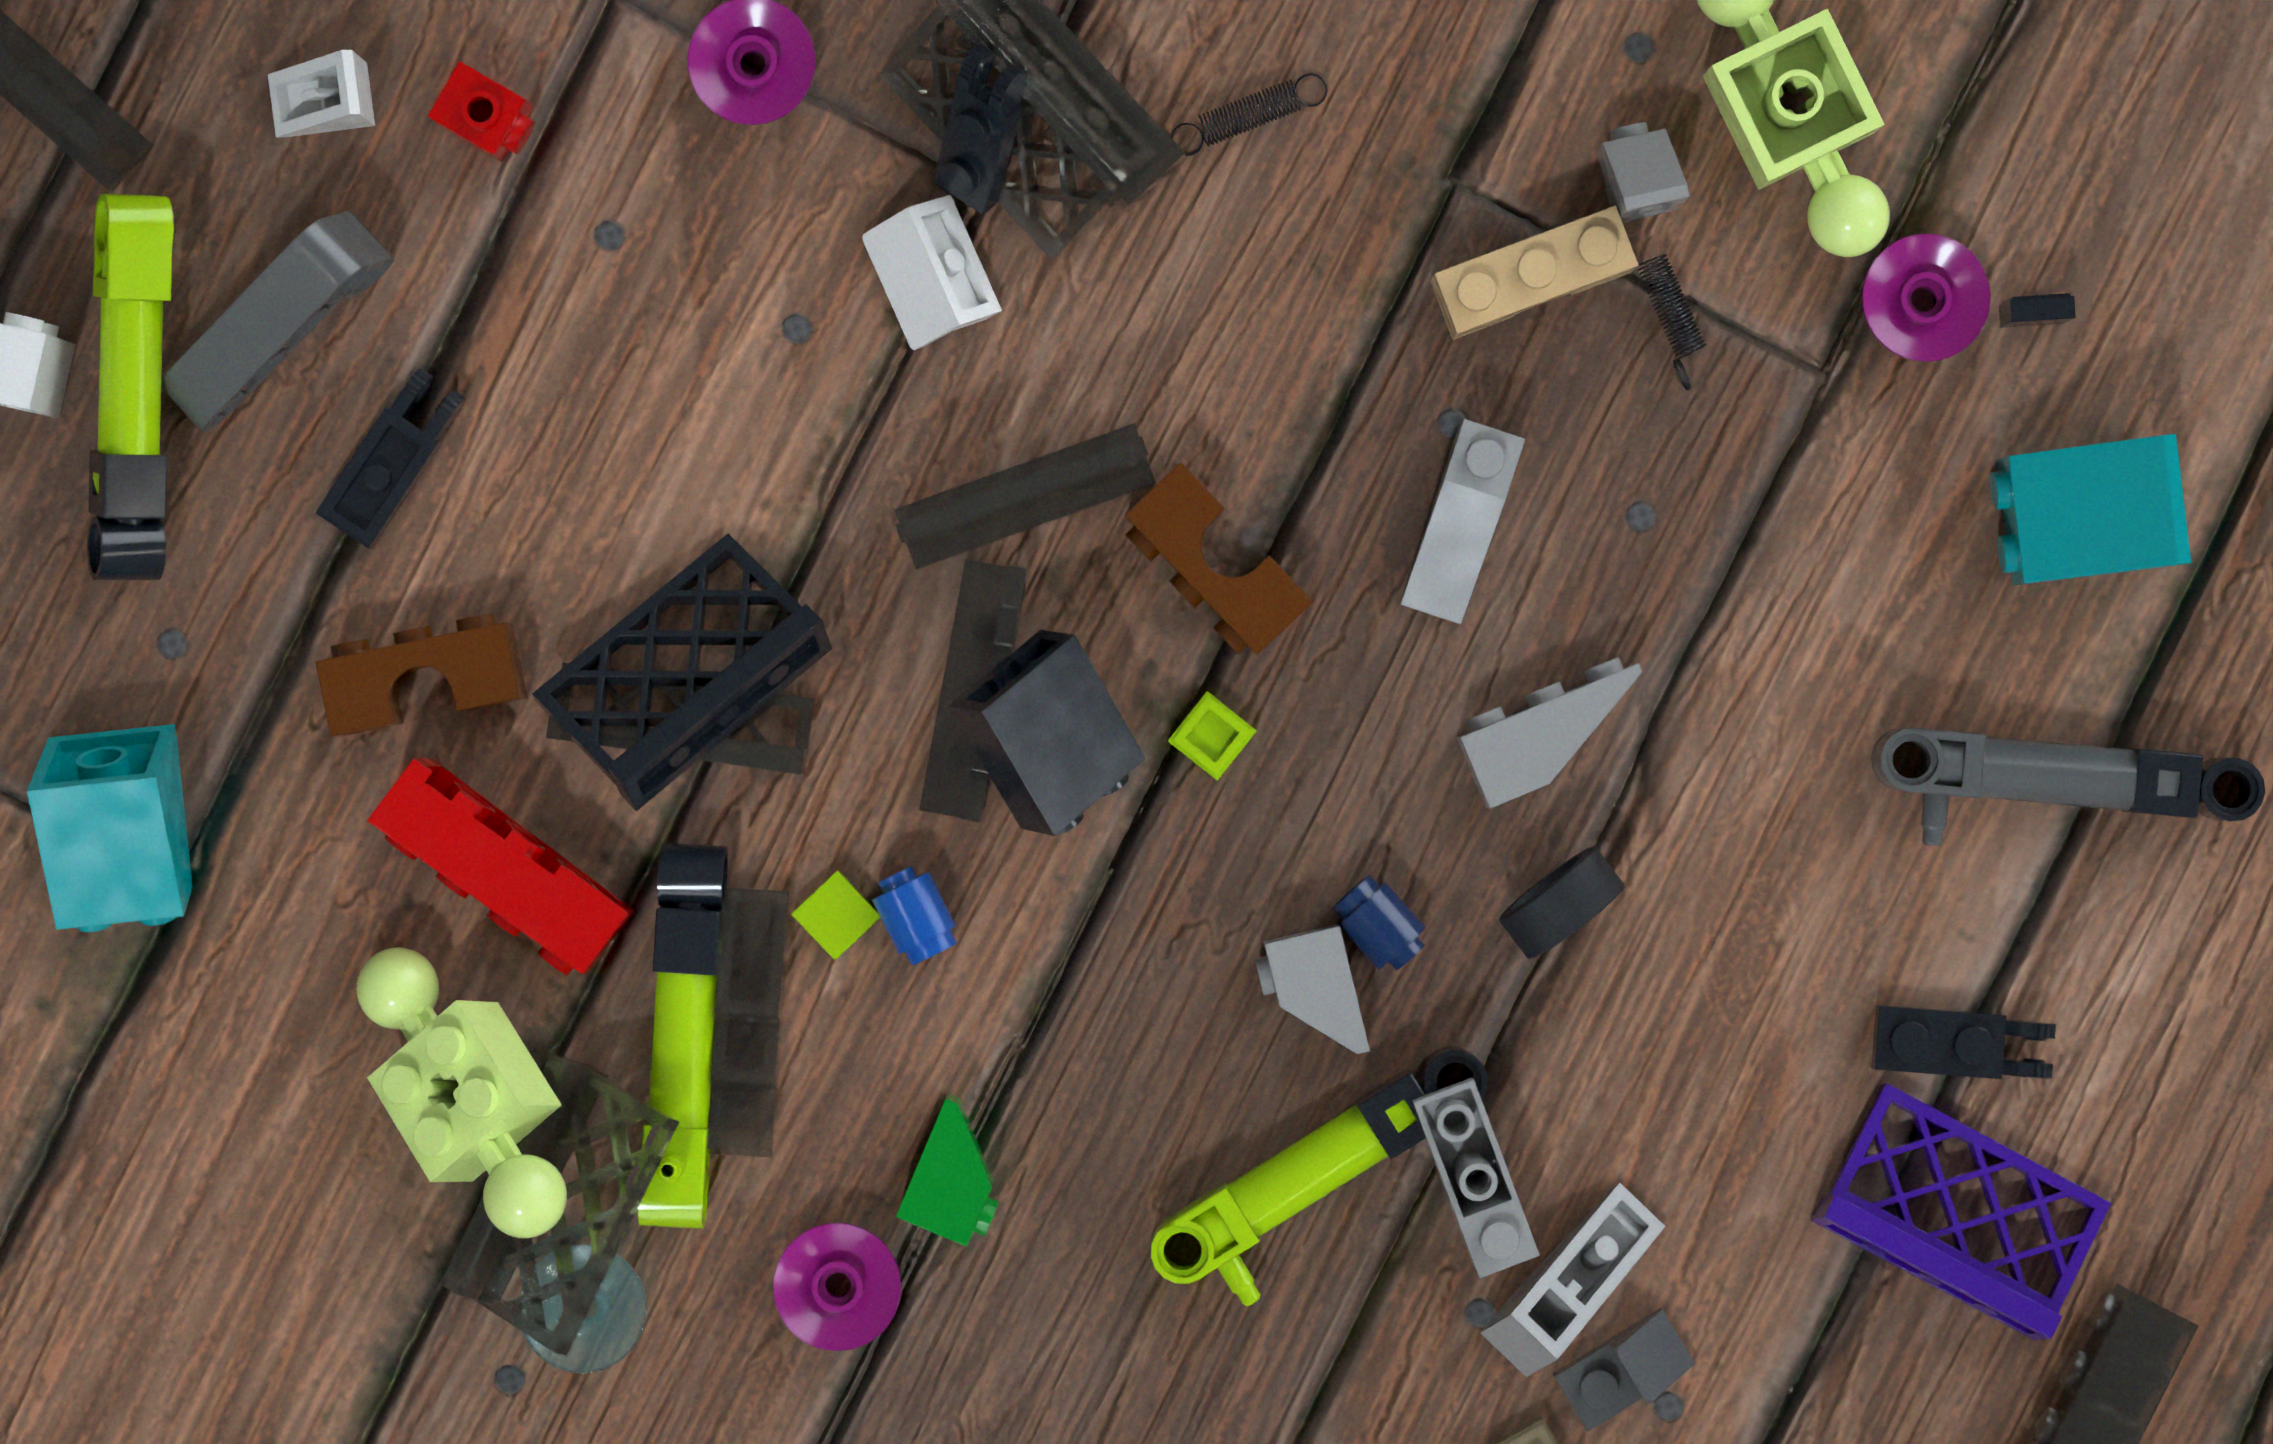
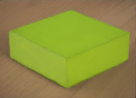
[1168,691,1257,781]
[791,870,880,960]

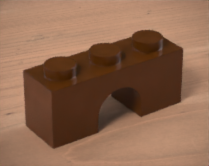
[1125,462,1313,656]
[315,613,528,737]

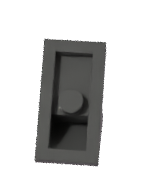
[1553,1308,1695,1431]

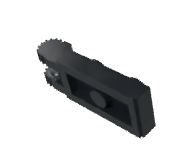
[933,44,1026,215]
[316,368,466,549]
[1871,1005,2056,1079]

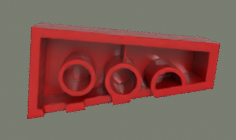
[367,758,635,976]

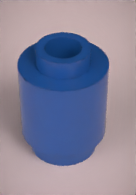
[872,866,957,966]

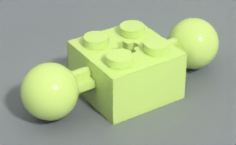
[1697,0,1890,257]
[356,947,567,1238]

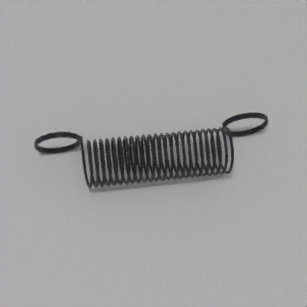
[1170,73,1328,156]
[1637,254,1707,391]

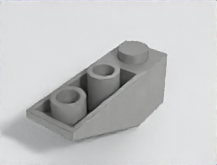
[1456,657,1642,809]
[1412,1077,1540,1278]

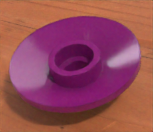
[687,0,816,125]
[1862,234,1991,362]
[773,1222,901,1351]

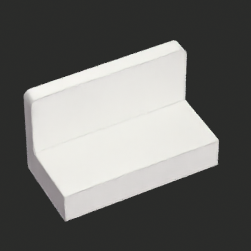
[862,194,1002,350]

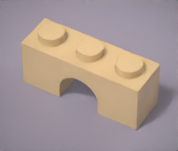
[1430,205,1639,340]

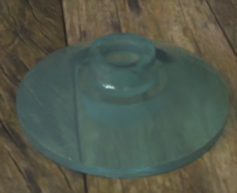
[518,1244,647,1373]

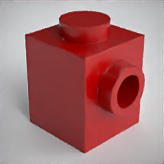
[427,61,535,162]

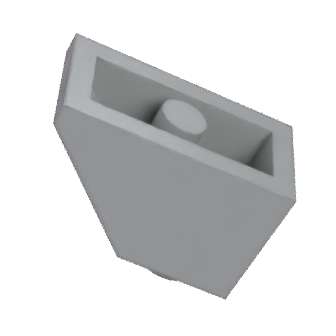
[1597,122,1690,223]
[1255,924,1370,1054]

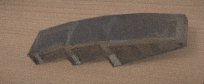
[707,888,789,1158]

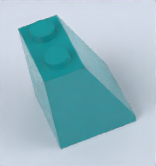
[1990,434,2192,586]
[27,724,193,932]

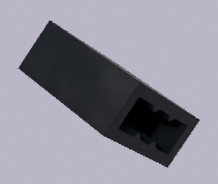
[948,629,1146,836]

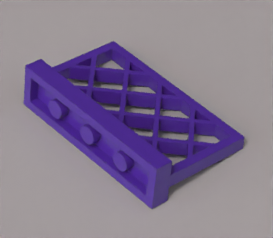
[1810,1083,2111,1341]

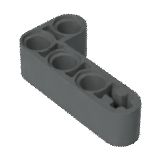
[161,211,394,433]

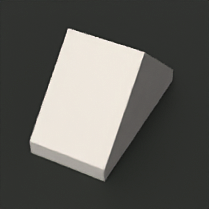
[268,50,375,137]

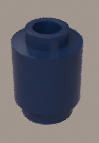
[1332,874,1426,971]

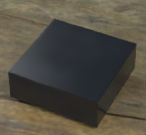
[1999,293,2076,328]

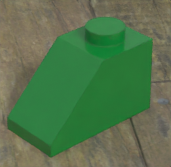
[896,1094,1000,1247]

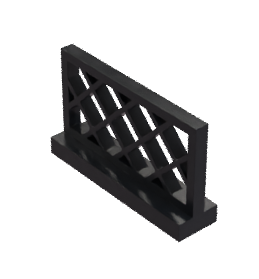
[532,533,832,811]

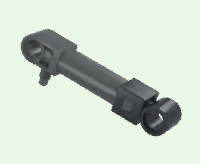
[1871,728,2265,846]

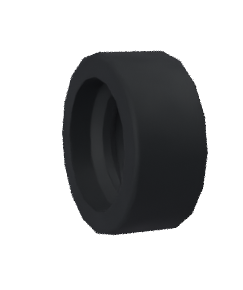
[1499,846,1624,959]

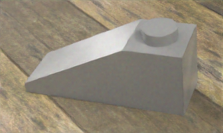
[1400,419,1525,624]
[1481,1182,1666,1377]

